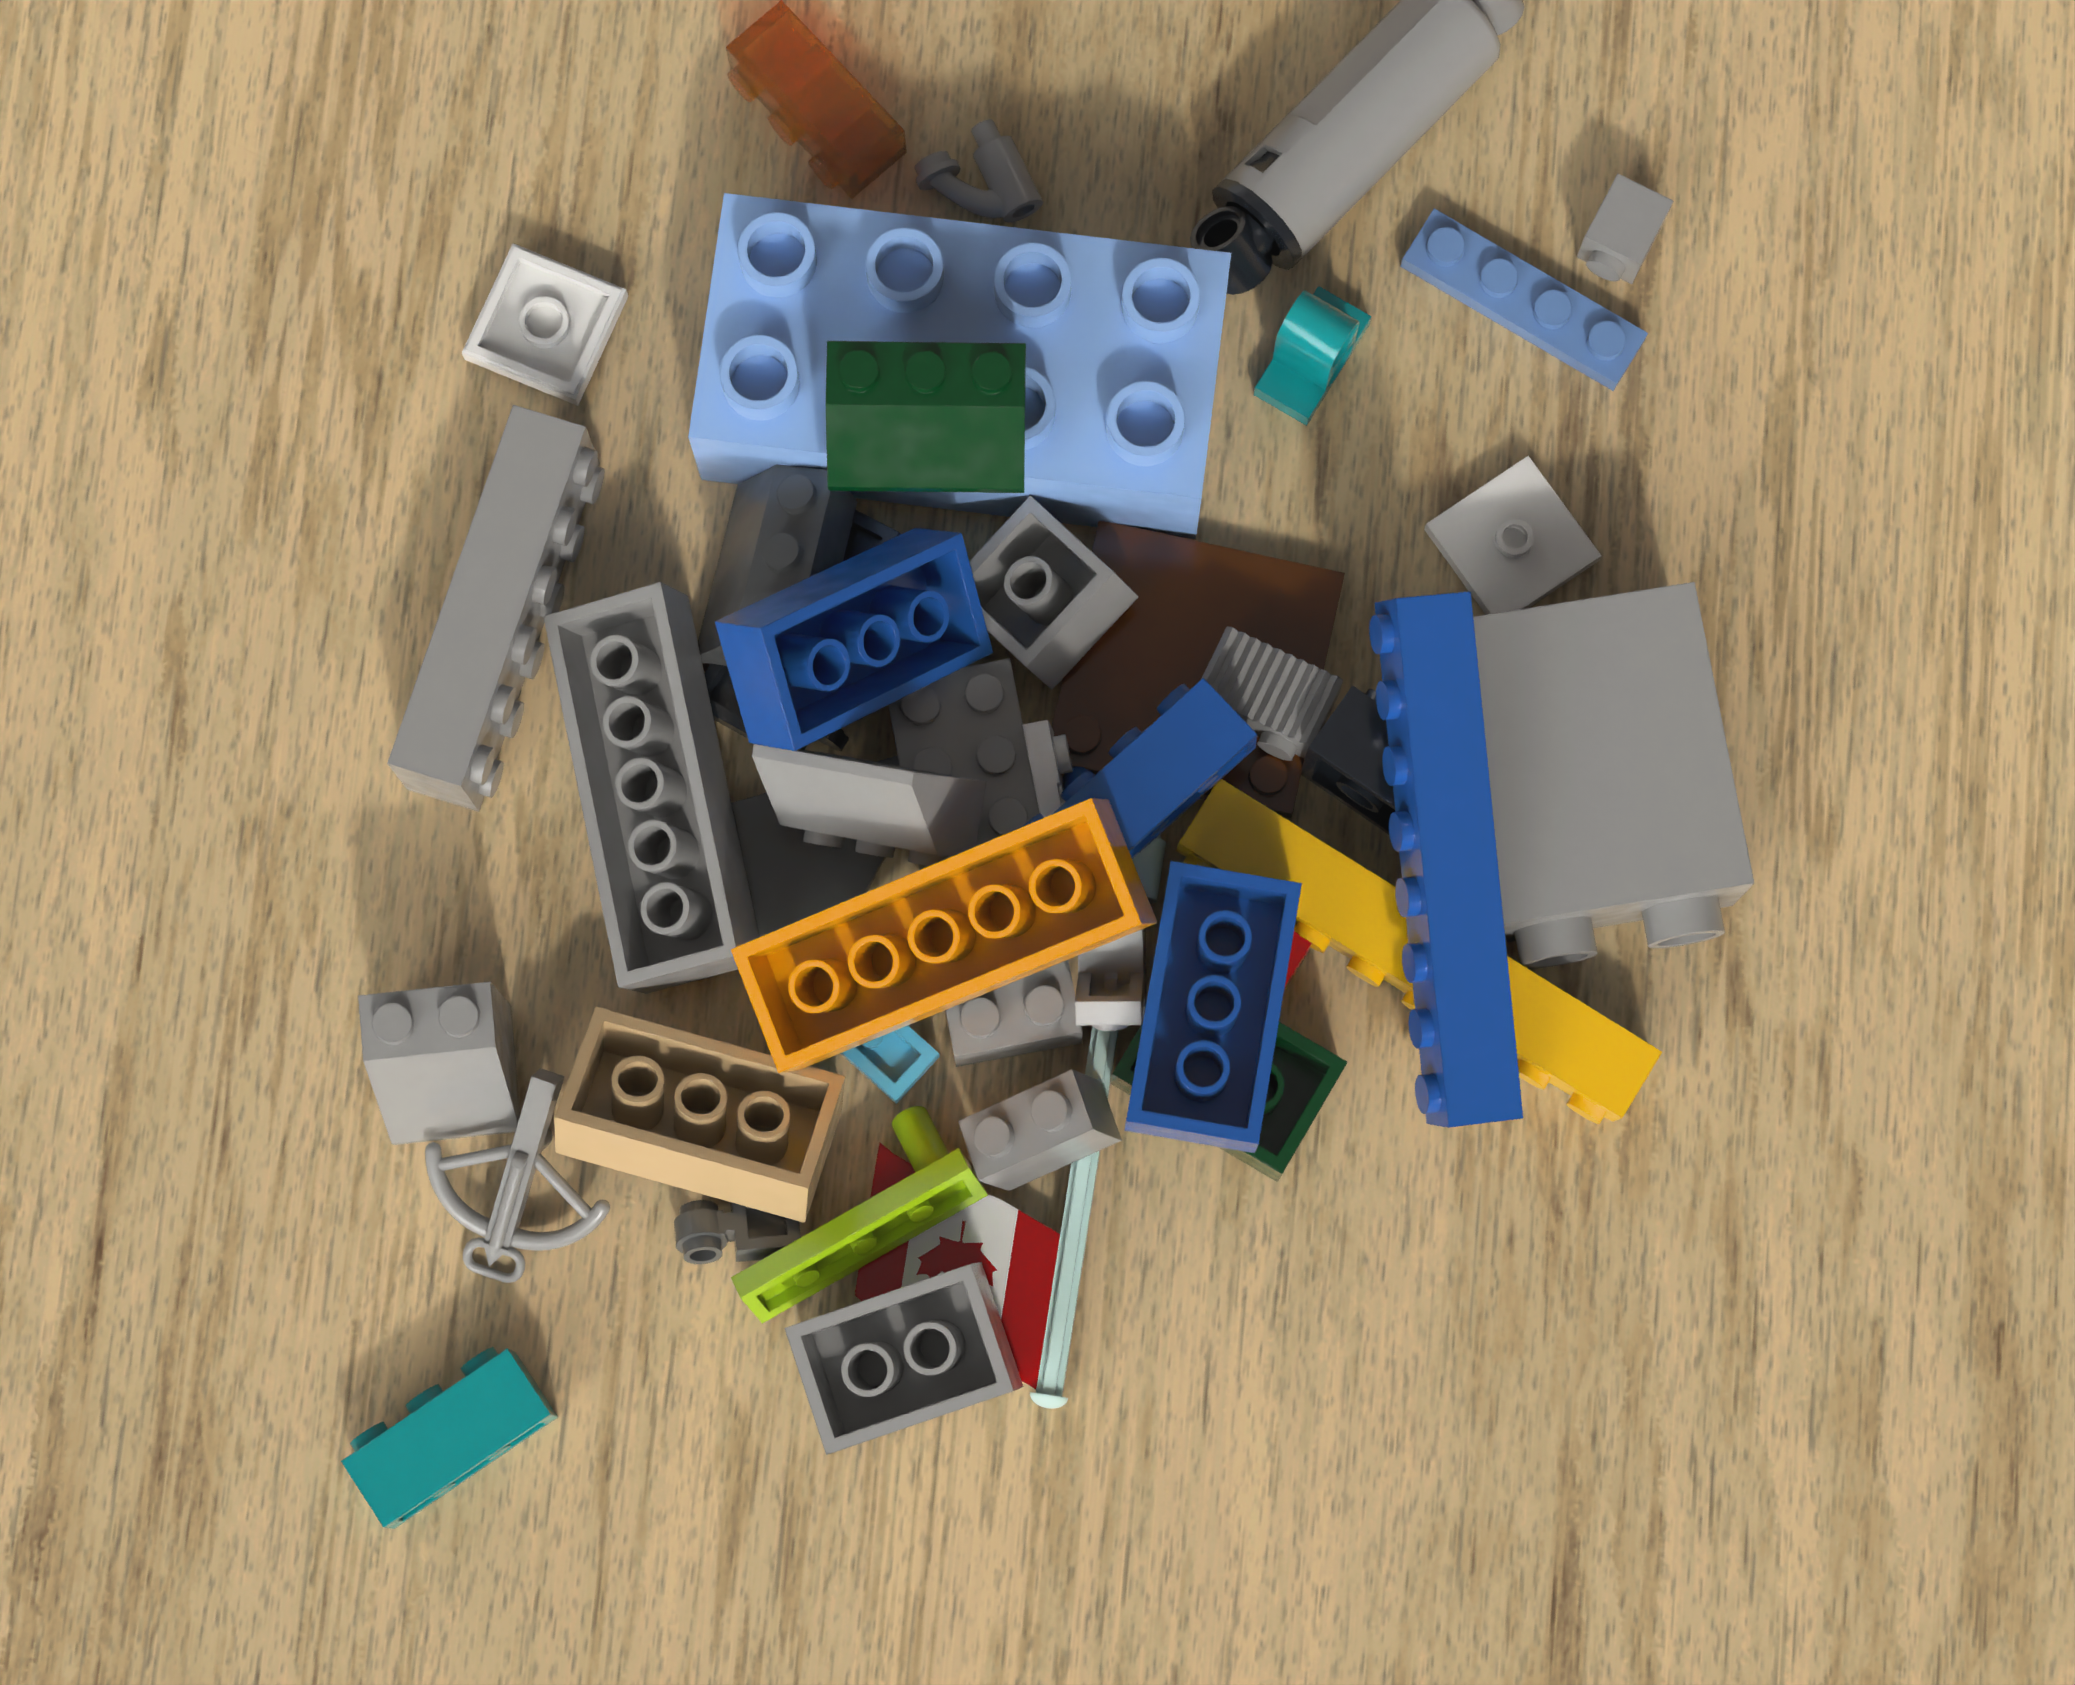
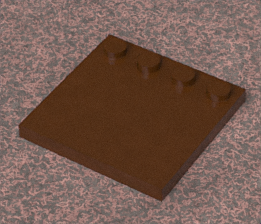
[1052,521,1345,819]

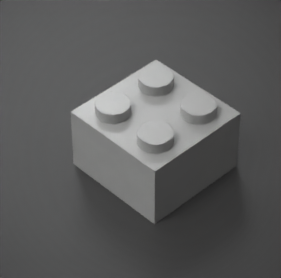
[969,496,1138,690]

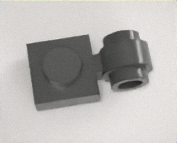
[674,1200,801,1264]

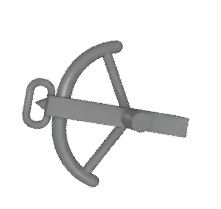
[425,1068,610,1283]

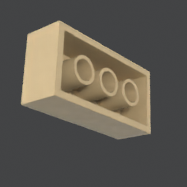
[554,1006,845,1223]

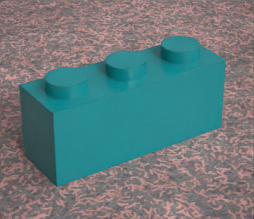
[341,1347,558,1529]

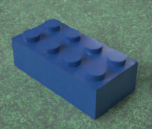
[715,528,993,751]
[1124,861,1302,1153]

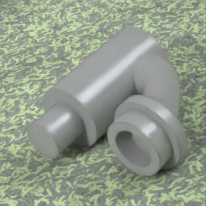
[915,119,1043,222]

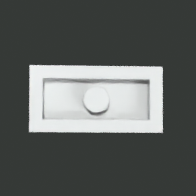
[1022,720,1073,818]

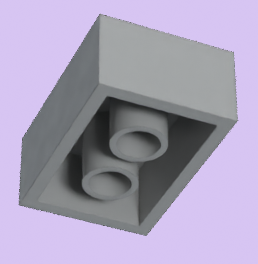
[784,1262,1023,1455]

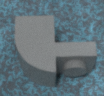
[1075,928,1146,1031]

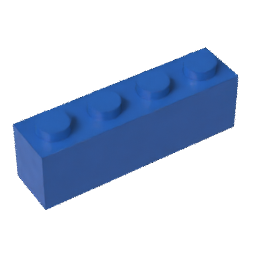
[1022,678,1257,859]

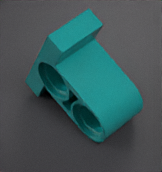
[1254,286,1372,426]

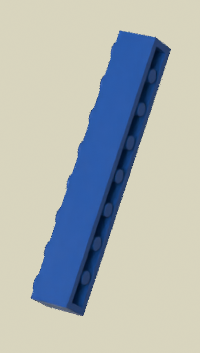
[1369,591,1523,1128]

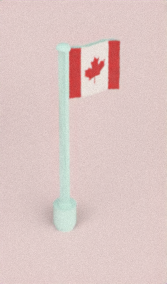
[855,834,1166,1409]

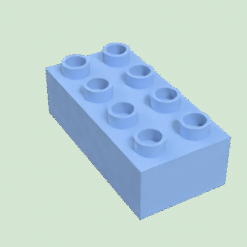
[688,193,1231,539]

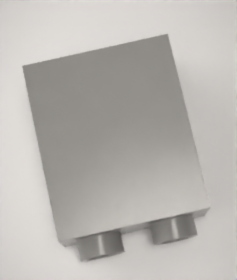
[1473,582,1754,969]

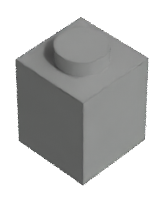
[1577,174,1674,284]

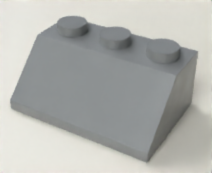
[752,744,987,866]

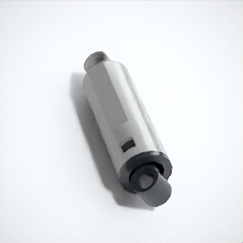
[1190,0,1524,295]

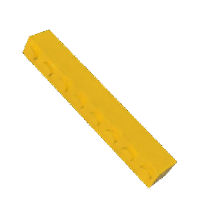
[1176,779,1662,1124]

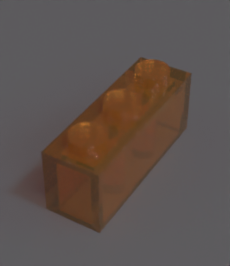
[726,0,907,199]

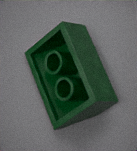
[825,341,1026,493]

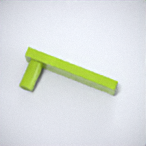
[731,1106,988,1324]

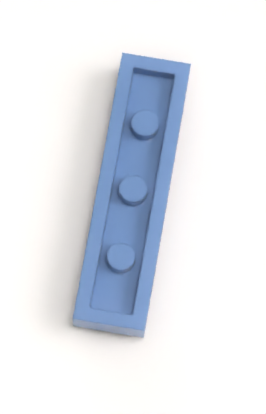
[1400,208,1648,391]

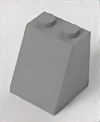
[358,982,520,1145]

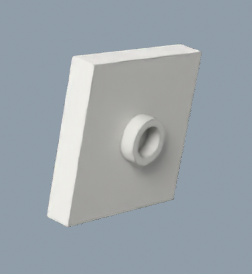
[462,243,628,406]
[1424,456,1601,615]

